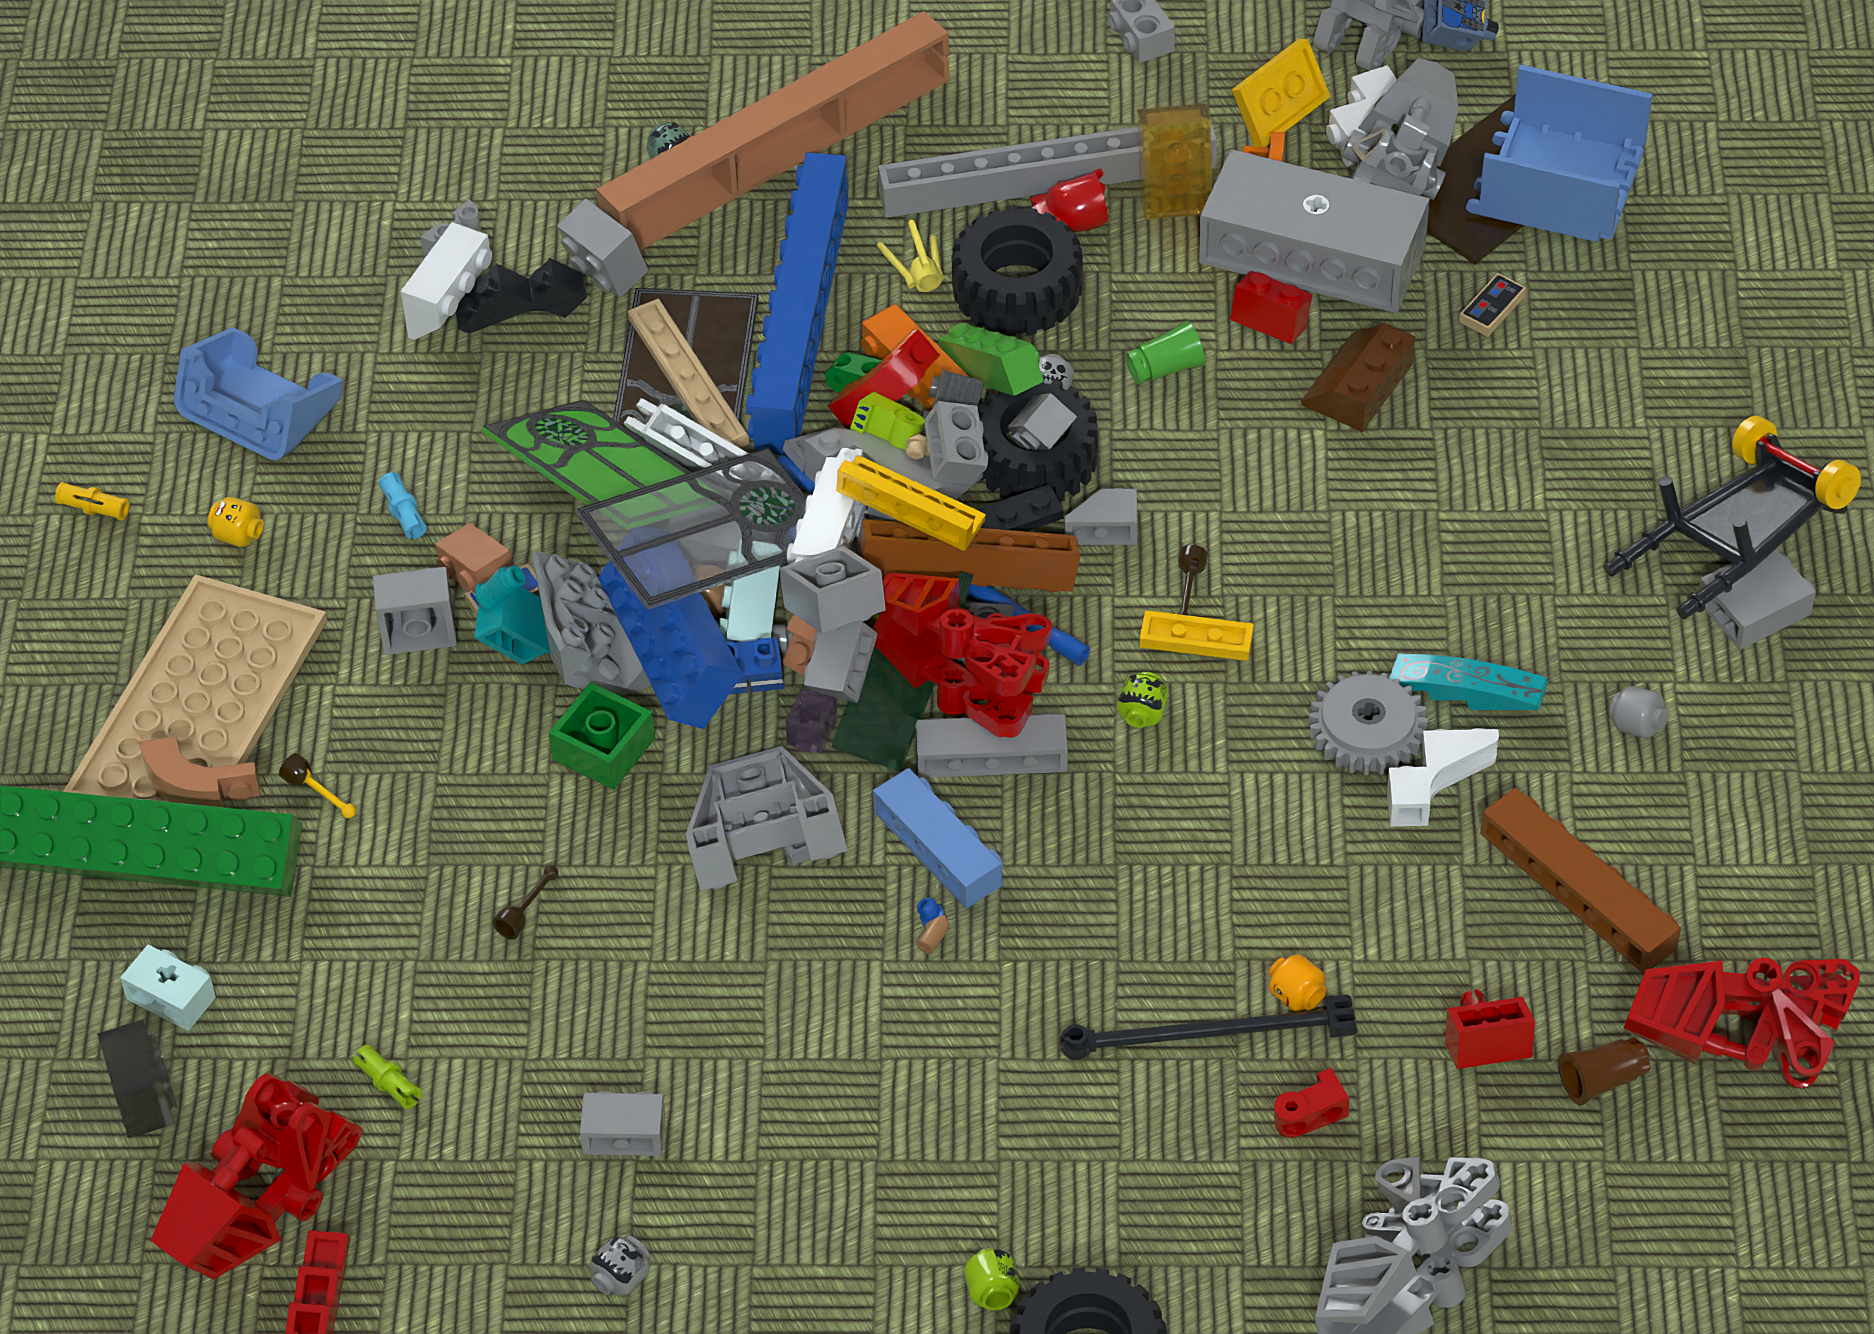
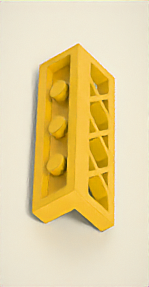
[836,454,986,551]

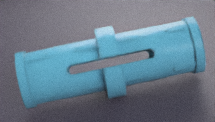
[378,472,427,539]

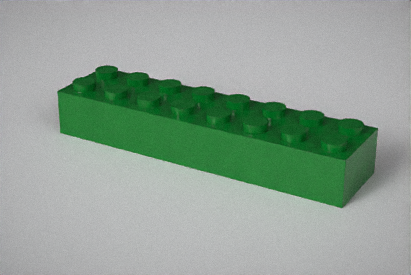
[0,785,302,897]

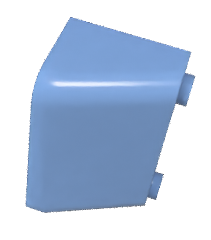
[174,327,344,460]

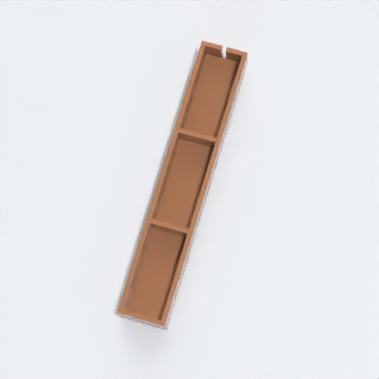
[596,11,950,251]

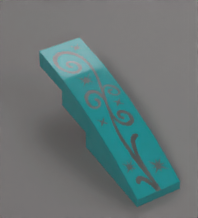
[1389,653,1548,710]

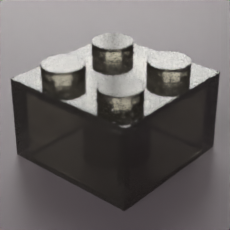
[97,1020,177,1138]

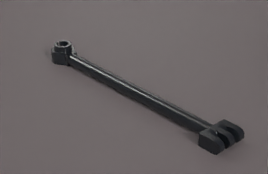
[1060,995,1358,1060]

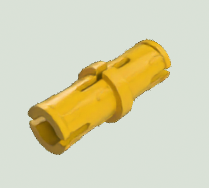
[55,482,130,521]

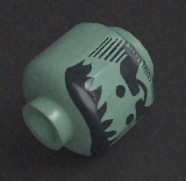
[646,122,691,158]

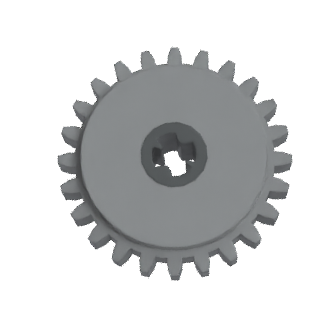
[1308,671,1428,775]

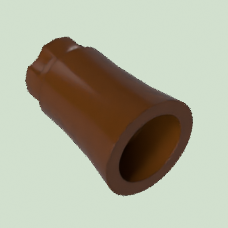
[1558,1037,1651,1106]

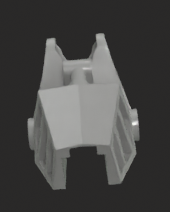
[1313,0,1424,71]
[1341,58,1459,200]
[1315,1157,1513,1334]

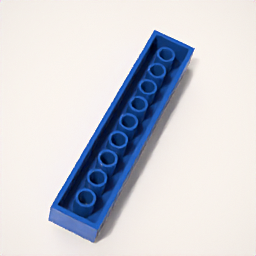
[746,152,849,456]

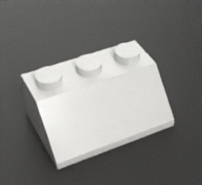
[400,222,492,340]

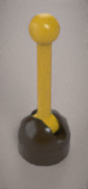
[279,753,356,818]

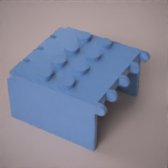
[1466,64,1653,242]

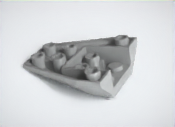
[532,551,651,697]

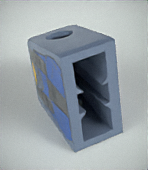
[1422,0,1499,51]

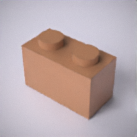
[435,522,514,594]

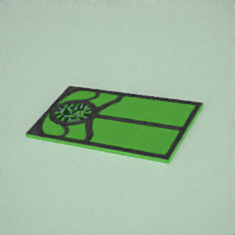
[482,400,729,532]

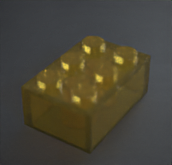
[1137,104,1213,220]

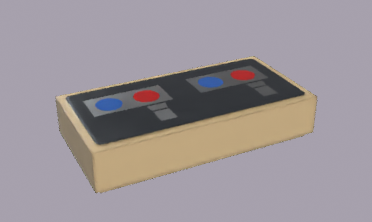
[1459,273,1526,337]

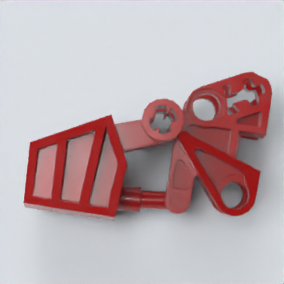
[872,572,1052,738]
[1623,957,1860,1089]
[150,1073,362,1280]

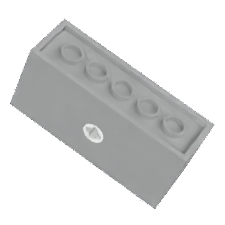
[1199,149,1430,313]

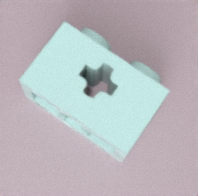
[120,944,216,1031]

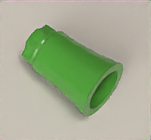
[1125,320,1206,384]

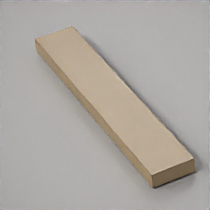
[627,298,750,448]

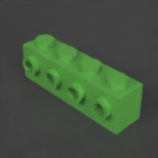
[938,323,1044,396]

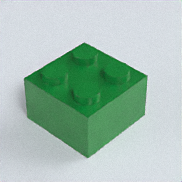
[548,682,655,790]

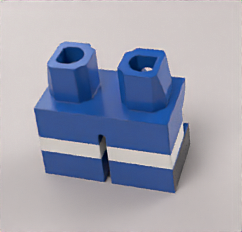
[726,638,784,694]

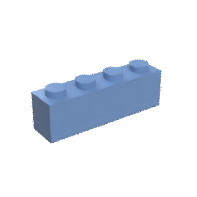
[873,768,1003,909]

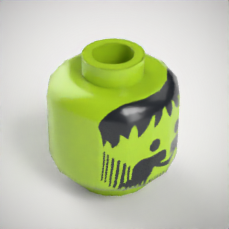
[1116,672,1169,728]
[964,1248,1021,1311]

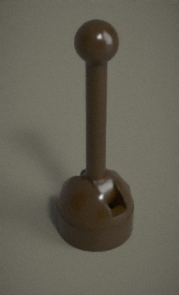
[1178,545,1208,616]
[492,865,559,940]

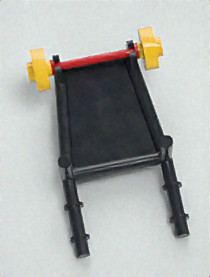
[1604,416,1861,620]

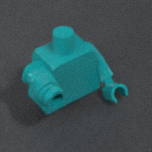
[475,565,551,665]

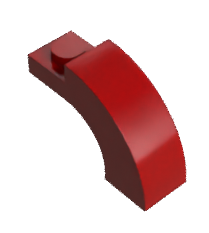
[827,329,940,430]

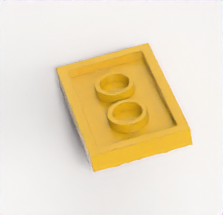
[1232,38,1331,147]

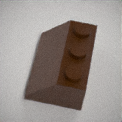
[1301,323,1415,432]

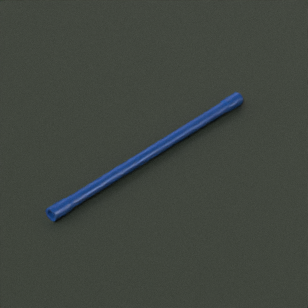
[777,455,1090,666]

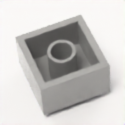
[557,198,648,298]
[780,546,886,633]
[373,567,457,655]

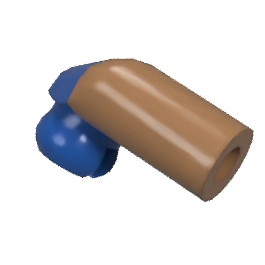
[916,897,949,954]

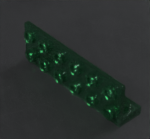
[832,571,974,772]

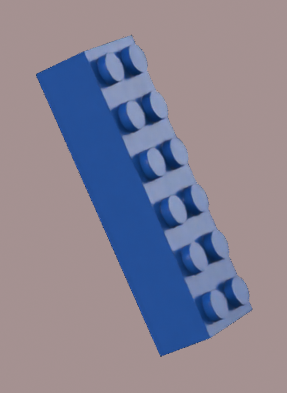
[598,527,743,729]

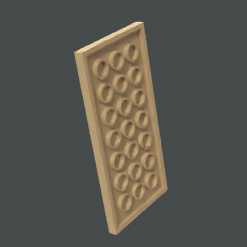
[63,574,327,802]

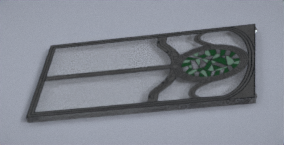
[575,448,807,610]

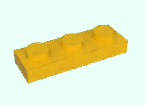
[1139,610,1254,661]

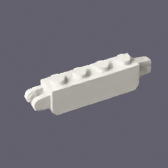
[624,398,792,511]
[787,448,866,565]

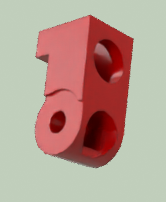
[1274,1068,1349,1138]

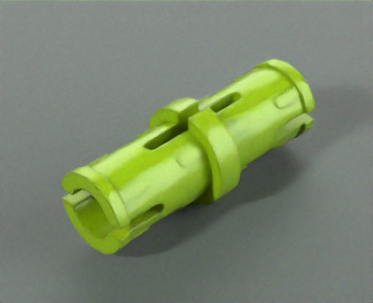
[353,1045,422,1109]

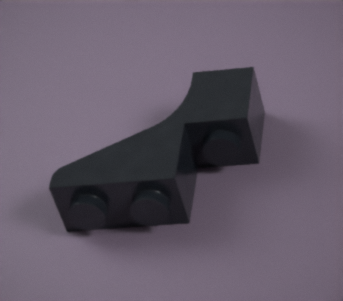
[456,258,587,333]

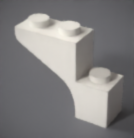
[1326,65,1397,170]
[1387,728,1499,827]

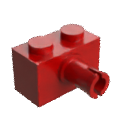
[1230,270,1313,345]
[1445,989,1535,1069]

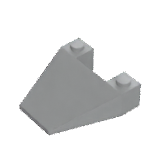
[805,428,983,522]
[686,746,848,891]

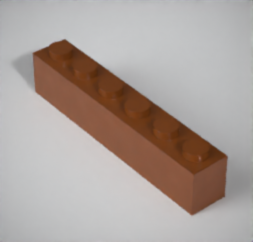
[855,519,1080,592]
[1480,787,1681,974]

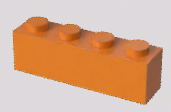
[861,304,979,411]

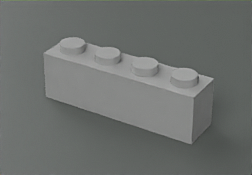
[916,713,1068,778]

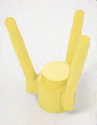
[877,220,944,292]

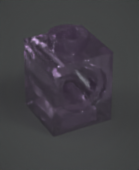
[785,689,837,754]

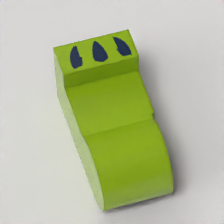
[850,392,925,450]

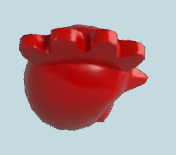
[1031,169,1108,232]

